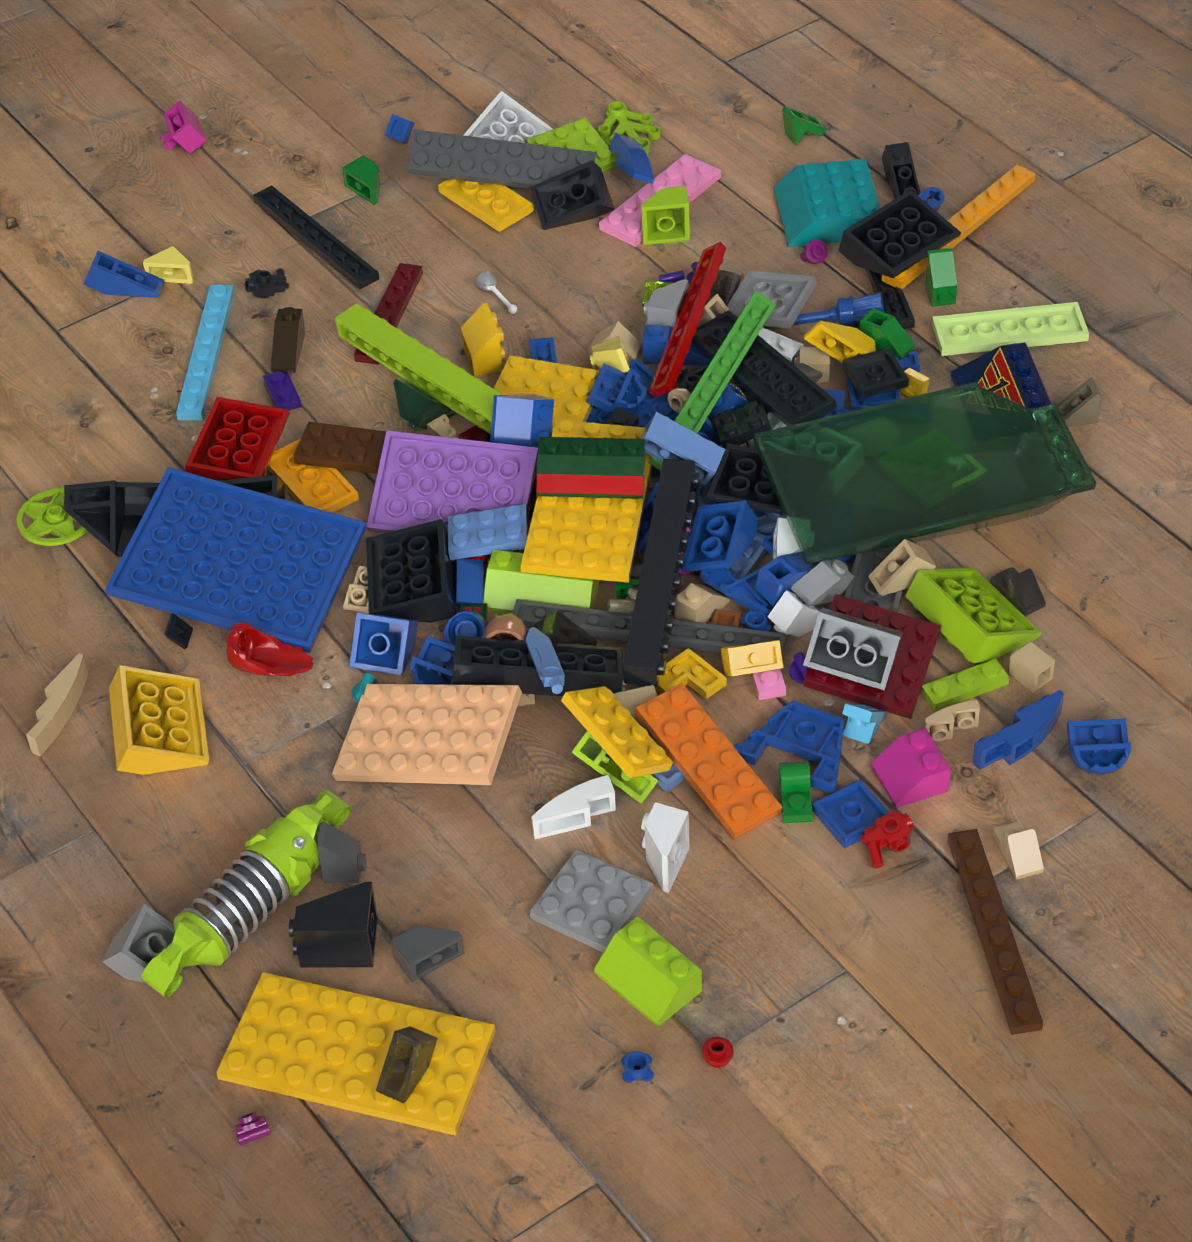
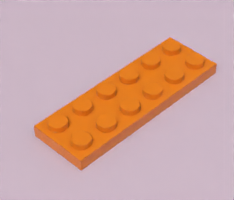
[635,683,783,839]

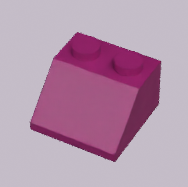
[871,728,951,808]

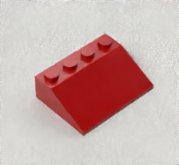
[185,397,290,481]

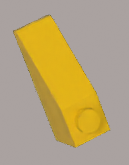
[804,321,876,363]

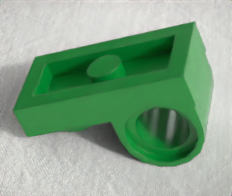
[779,761,813,823]

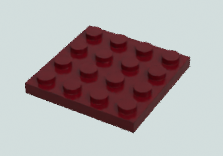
[803,594,941,719]

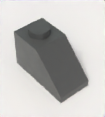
[317,823,367,883]
[391,926,464,982]

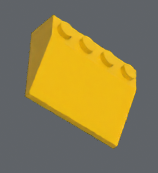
[109,665,209,775]

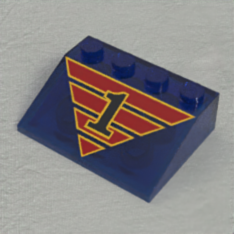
[950,342,1054,442]

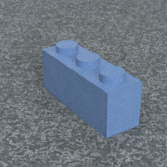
[641,412,725,486]

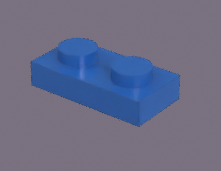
[529,337,557,363]

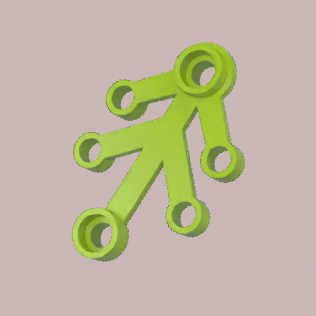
[597,101,661,156]

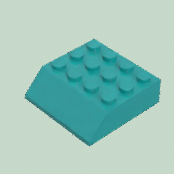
[774,159,880,247]

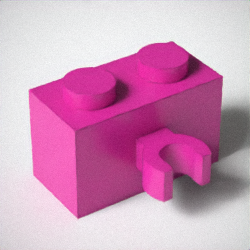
[161,101,206,153]

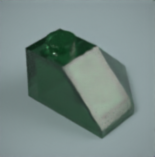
[394,379,457,432]

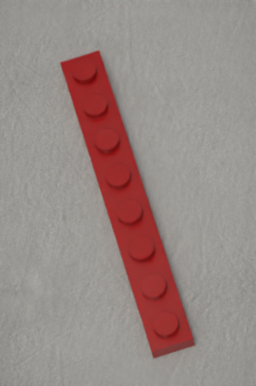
[649,242,727,398]

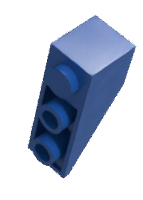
[755,549,826,606]

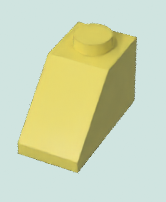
[589,336,630,373]

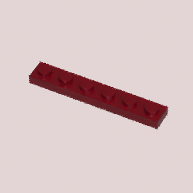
[354,263,423,365]

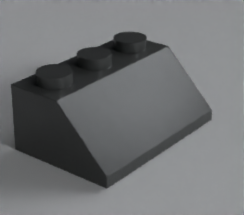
[803,608,904,690]

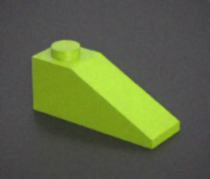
[572,731,659,804]

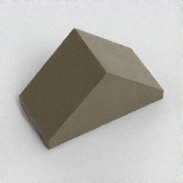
[1052,377,1101,427]

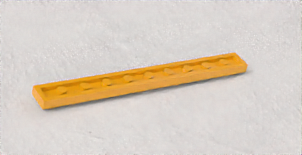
[881,165,1036,289]

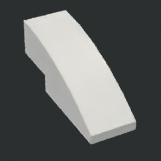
[531,775,616,839]

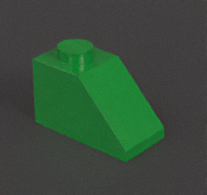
[342,156,380,205]
[925,248,957,307]

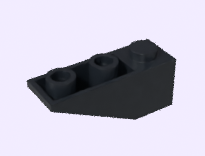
[882,142,920,199]

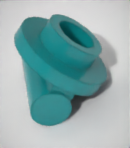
[352,673,376,703]

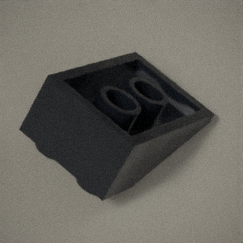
[530,160,615,230]

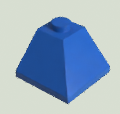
[349,612,418,676]

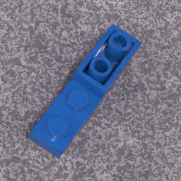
[973,690,1064,770]

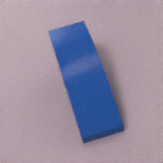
[609,132,654,184]

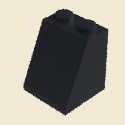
[289,882,378,968]

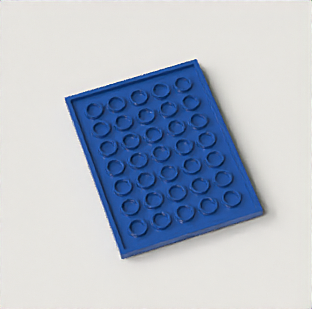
[105,467,366,653]

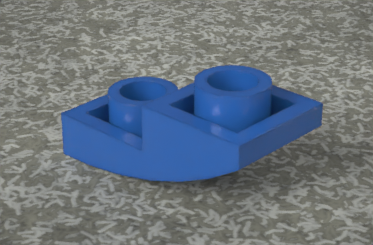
[455,558,484,606]

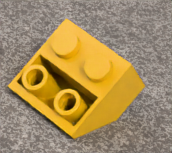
[461,303,506,377]

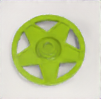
[17,488,87,546]

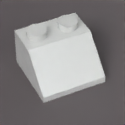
[641,802,690,893]

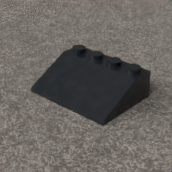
[838,190,961,278]
[707,443,830,521]
[366,519,457,623]

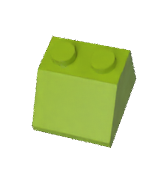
[641,186,690,245]

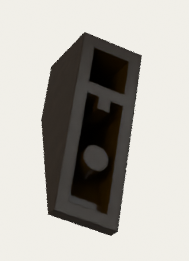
[271,307,305,373]

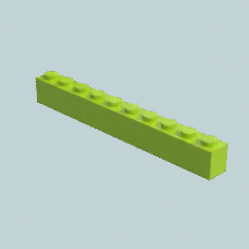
[334,303,502,434]

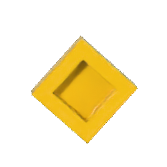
[900,368,930,402]

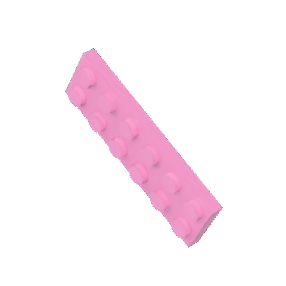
[599,154,721,247]

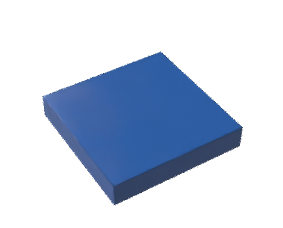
[812,779,889,848]

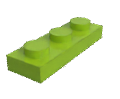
[921,658,1009,712]

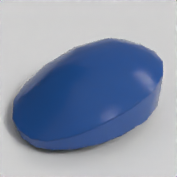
[443,610,487,645]

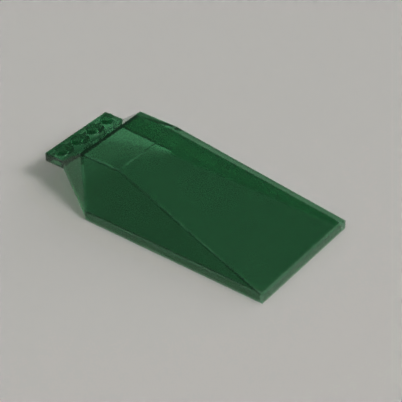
[753,382,1096,564]

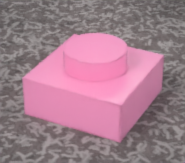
[753,669,786,700]

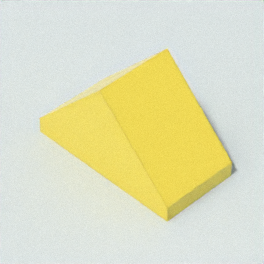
[143,246,194,284]

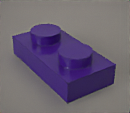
[263,371,302,410]

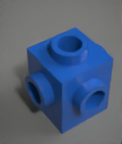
[709,383,750,419]

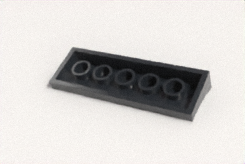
[452,636,623,696]

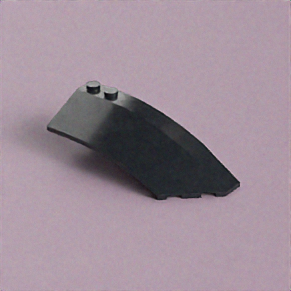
[64,475,285,557]

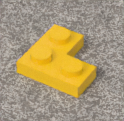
[654,648,727,700]

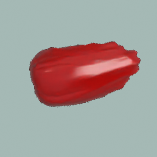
[226,622,313,676]

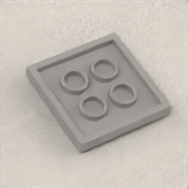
[727,270,817,329]
[530,849,653,953]

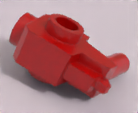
[860,810,915,868]

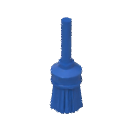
[793,292,885,327]

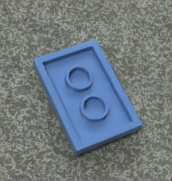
[448,504,529,560]

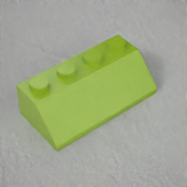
[483,550,600,613]

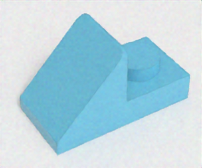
[842,703,885,744]

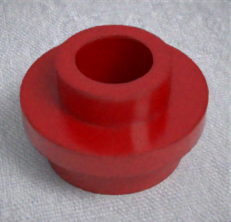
[702,1037,734,1068]

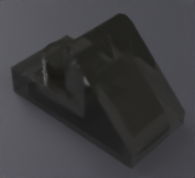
[990,567,1046,616]

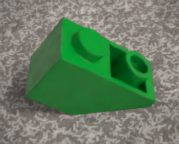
[860,308,914,360]

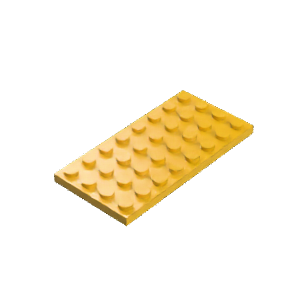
[521,420,652,583]
[216,972,496,1136]

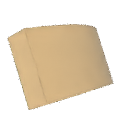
[343,566,369,613]
[924,700,980,741]

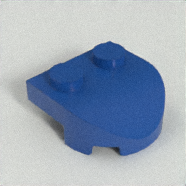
[586,363,647,414]
[410,636,455,685]
[1066,718,1131,774]

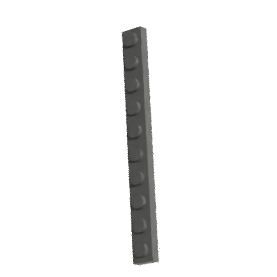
[512,599,786,657]

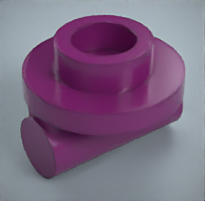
[800,240,828,264]
[234,1112,271,1146]

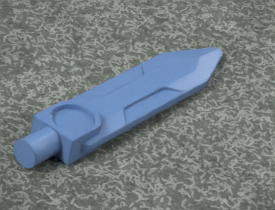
[525,627,565,694]

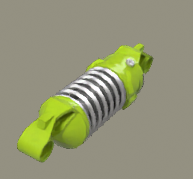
[141,789,352,998]

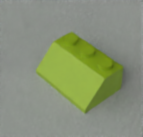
[594,916,702,1028]

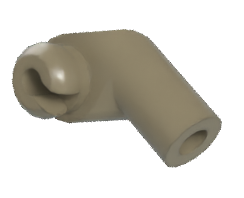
[607,587,638,613]

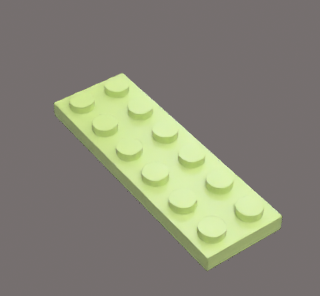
[932,302,1089,356]

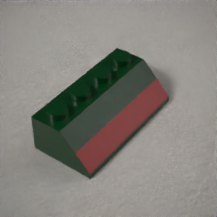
[537,437,645,499]

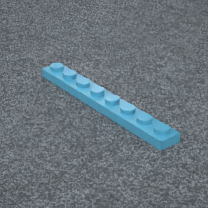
[176,284,235,421]

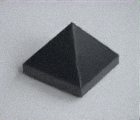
[164,613,193,650]

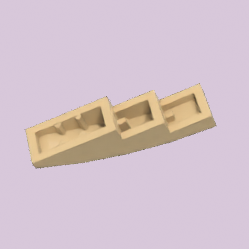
[26,653,88,757]

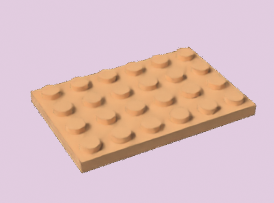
[332,684,522,785]

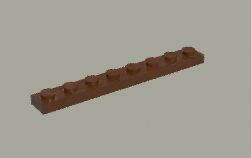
[947,829,1043,1035]

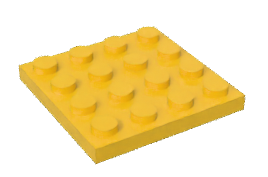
[479,355,600,437]

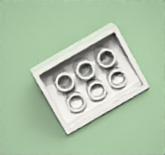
[463,91,553,143]

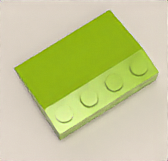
[905,568,1042,663]

